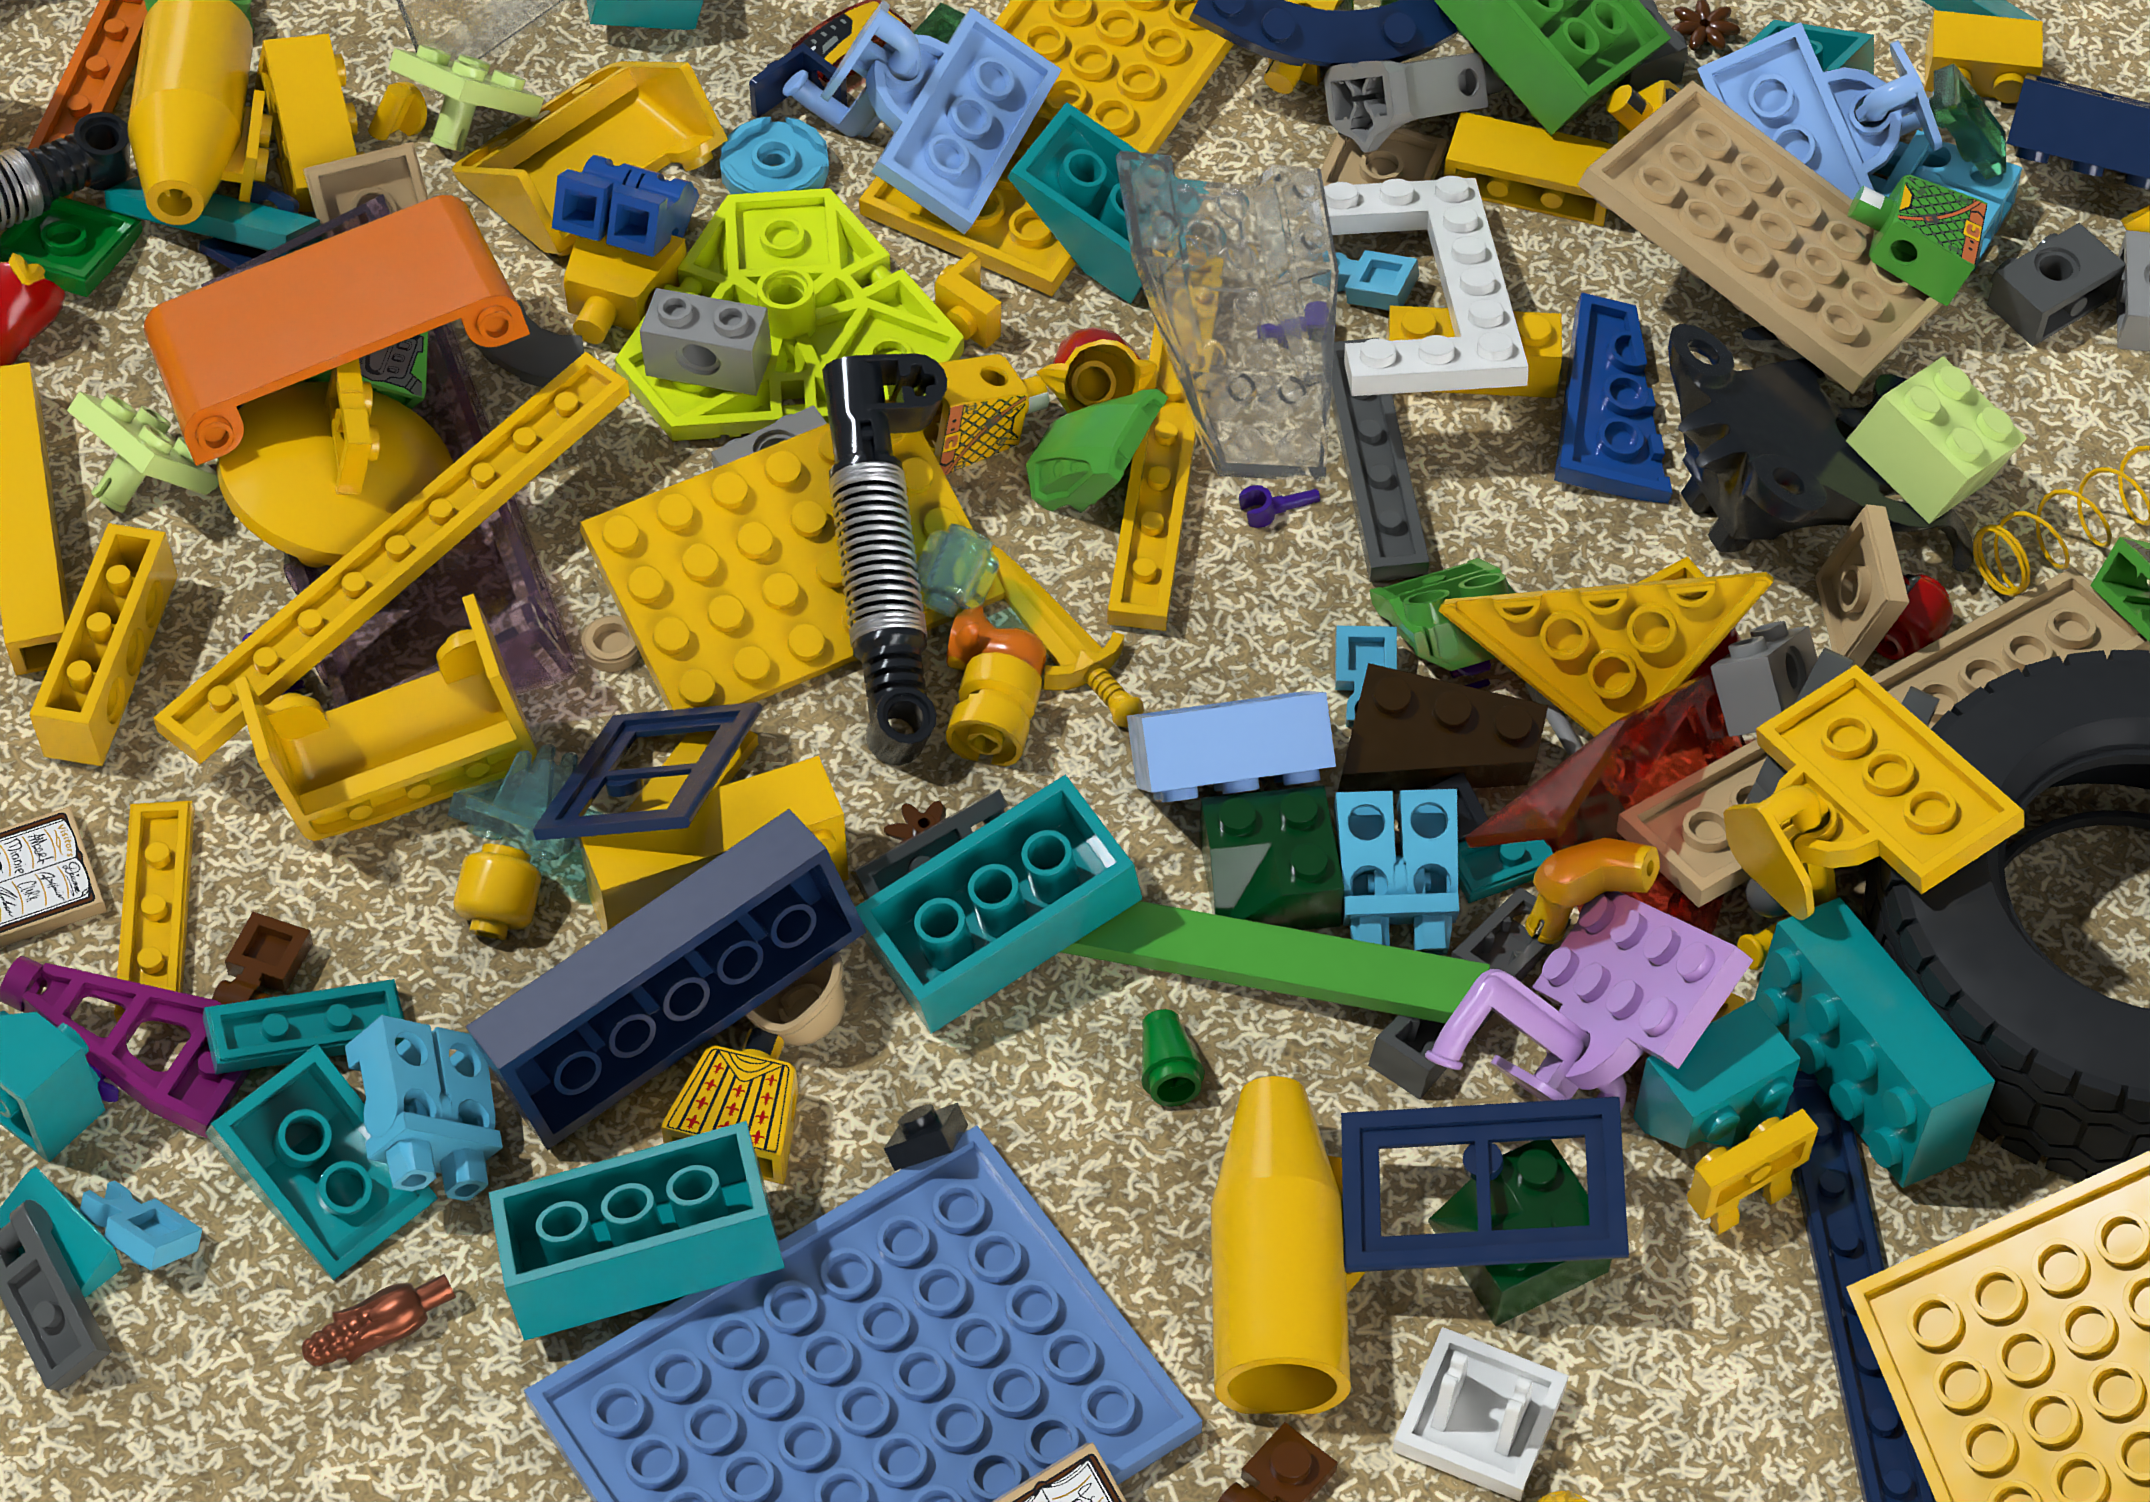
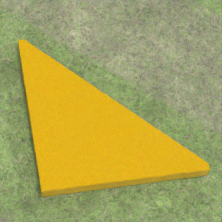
[1438,572,1774,757]

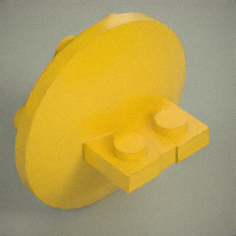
[216,358,453,568]

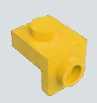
[934,252,1001,349]

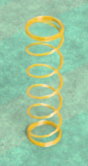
[1973,445,2150,597]

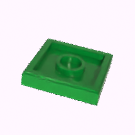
[0,197,143,297]

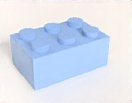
[1127,691,1336,802]

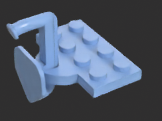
[783,0,1062,234]
[1697,22,1952,200]

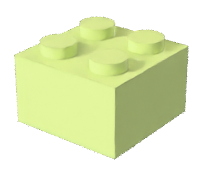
[1846,356,2027,524]

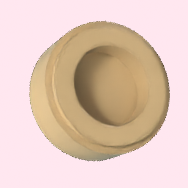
[581,615,641,672]

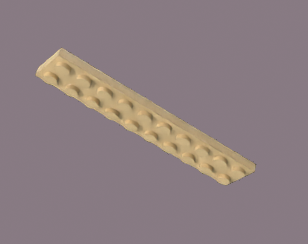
[1616,566,2150,908]

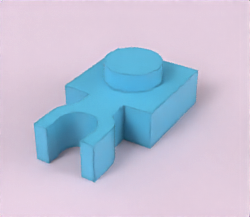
[1312,250,1419,310]
[1335,626,1397,727]
[80,1180,202,1271]

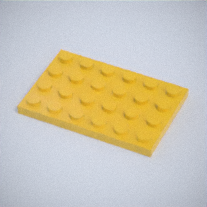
[580,399,1006,710]

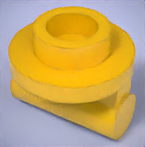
[368,81,427,141]

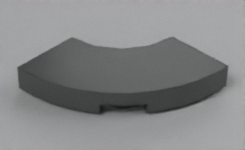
[475,300,584,388]

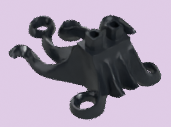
[1668,324,1974,572]

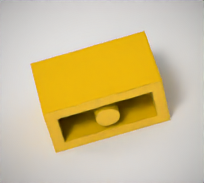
[1924,10,2043,103]

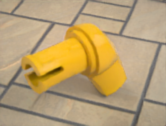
[1525,838,1660,944]

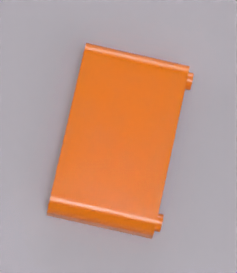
[144,195,530,466]

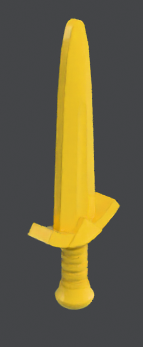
[980,540,1144,727]

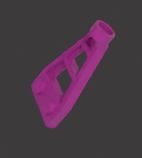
[0,955,252,1138]

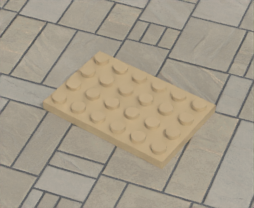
[1577,80,1942,394]

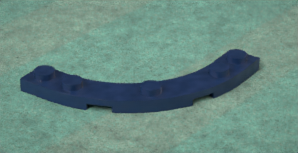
[1188,0,1459,67]

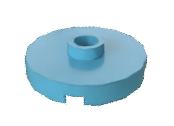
[719,116,829,194]

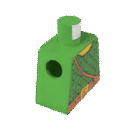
[1848,175,1988,306]

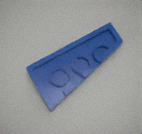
[1554,293,1673,504]

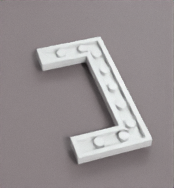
[1310,176,1528,396]

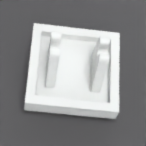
[1392,1327,1569,1501]

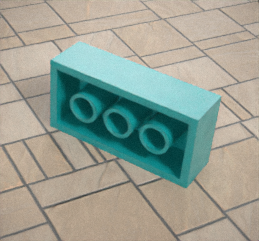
[855,774,1143,1034]
[1754,897,1995,1188]
[488,1121,785,1341]

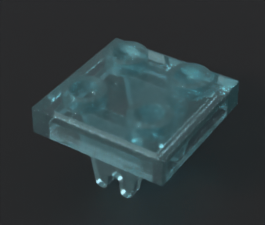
[447,744,603,860]

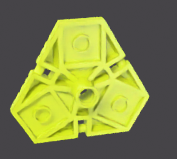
[615,188,964,441]

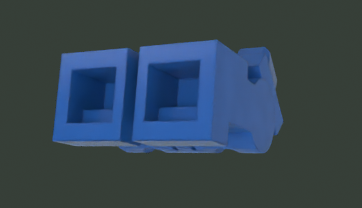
[552,155,700,257]

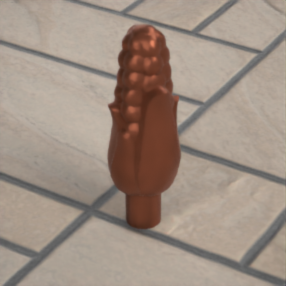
[302,1274,456,1367]

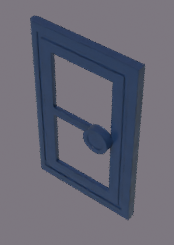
[533,702,762,841]
[1341,1097,1629,1273]

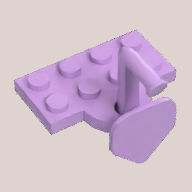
[1425,891,1753,1111]

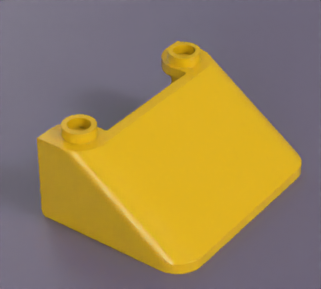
[452,61,728,257]

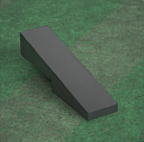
[1368,887,1572,1100]

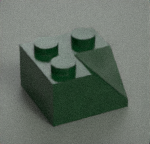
[1199,785,1344,930]
[1428,1139,1612,1327]

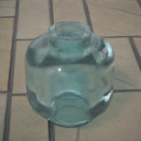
[911,523,1000,618]

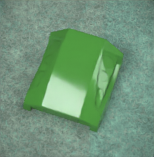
[1026,389,1168,513]
[1369,558,1516,671]

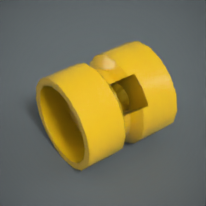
[946,652,1042,767]

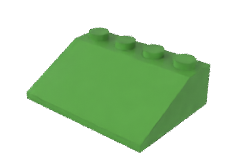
[1434,0,1671,136]

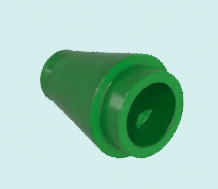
[1141,1009,1205,1107]

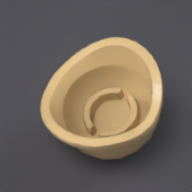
[745,952,845,1046]

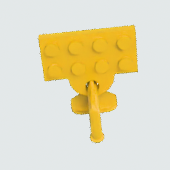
[1723,665,2025,971]

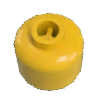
[453,843,541,940]

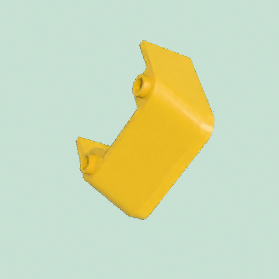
[234,593,537,841]

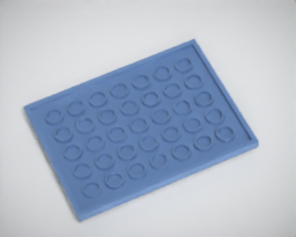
[524,1125,1202,1502]

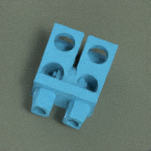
[1869,130,2022,271]
[1334,789,1459,955]
[345,1015,503,1201]

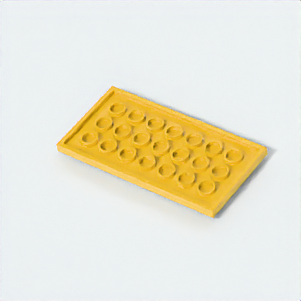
[859,0,1234,297]

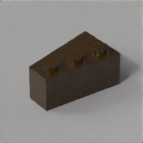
[1337,663,1548,794]

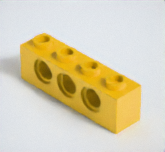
[29,523,178,766]

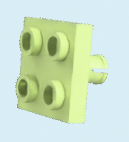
[388,44,544,152]
[67,391,219,513]

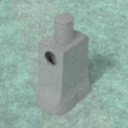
[1324,52,1506,153]

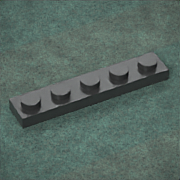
[1322,338,1429,582]

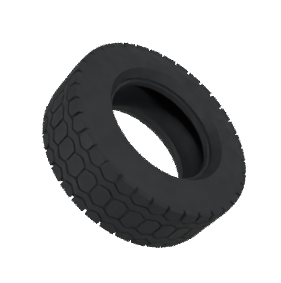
[1861,650,2150,1181]

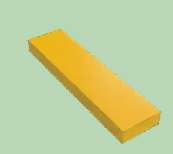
[114,801,195,1022]

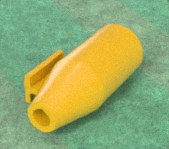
[127,0,273,225]
[1210,1076,1366,1414]

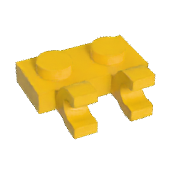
[1687,1108,1819,1235]

